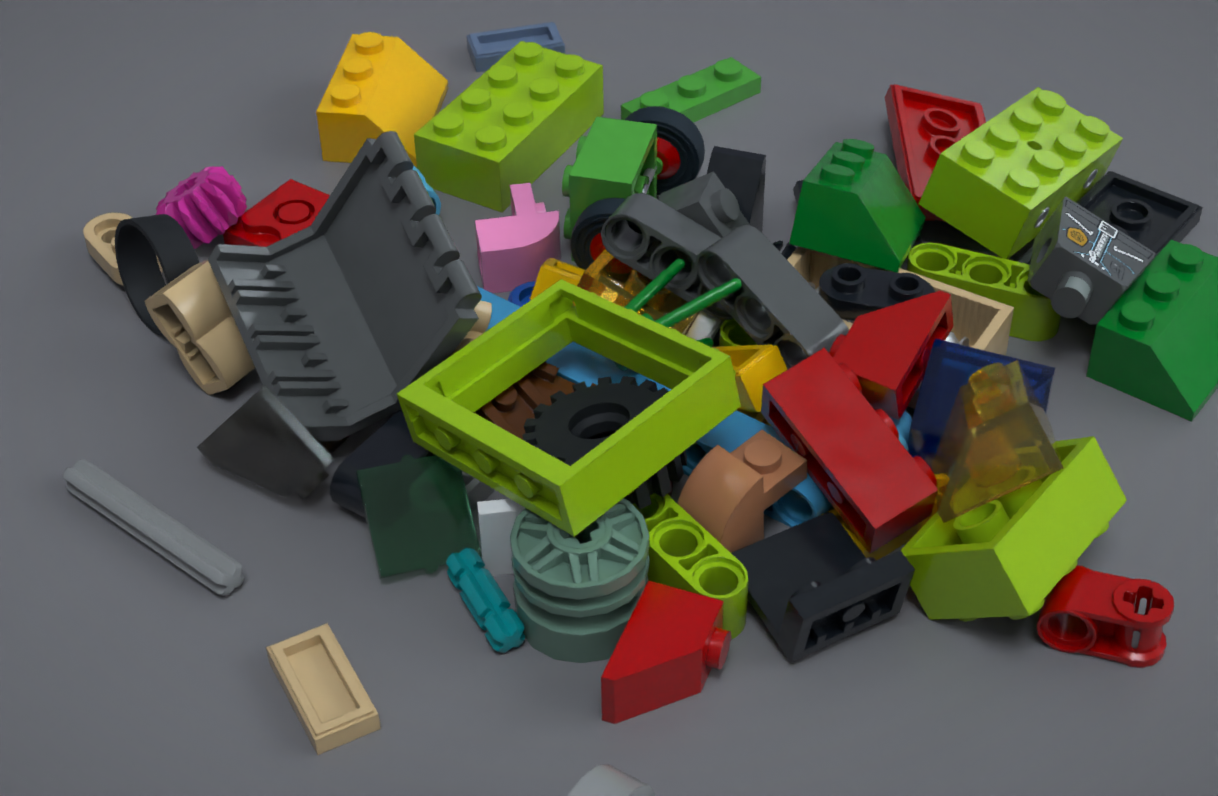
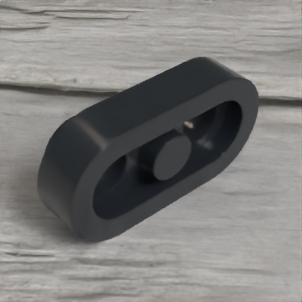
[818,263,935,321]

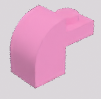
[475,183,561,293]

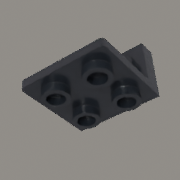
[732,512,915,662]

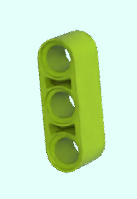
[907,242,1061,342]
[632,493,748,639]

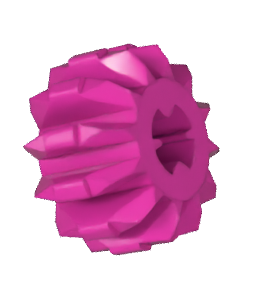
[156,166,247,249]

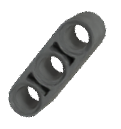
[601,193,733,320]
[696,225,849,369]

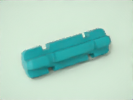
[446,547,525,653]

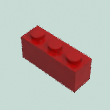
[761,347,938,554]

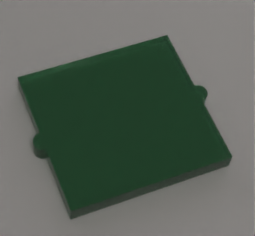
[356,455,482,579]

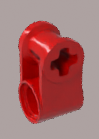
[1037,565,1174,668]

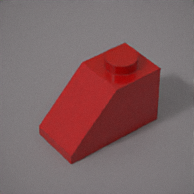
[829,291,954,420]
[601,580,731,724]

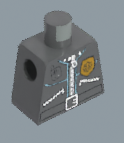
[1028,196,1156,325]

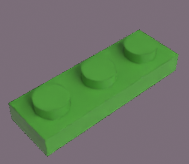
[621,57,761,123]

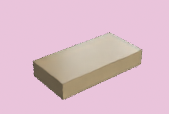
[266,623,381,755]

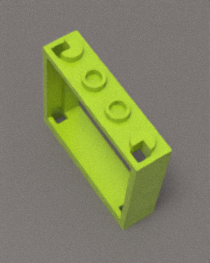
[397,279,741,537]

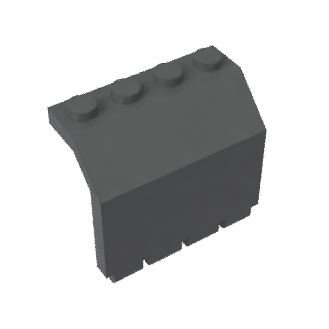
[208,131,482,442]

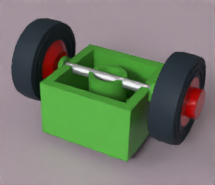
[562,106,705,289]

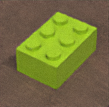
[901,436,1127,622]

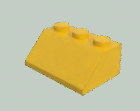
[316,32,448,168]

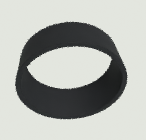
[115,214,199,335]

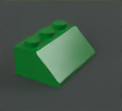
[789,139,926,273]
[1086,239,1218,422]

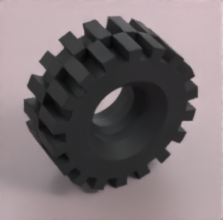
[522,376,687,510]

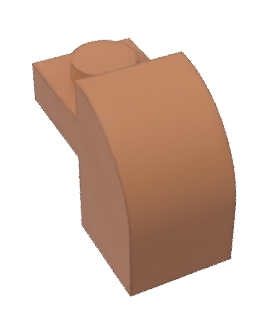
[677,430,807,553]

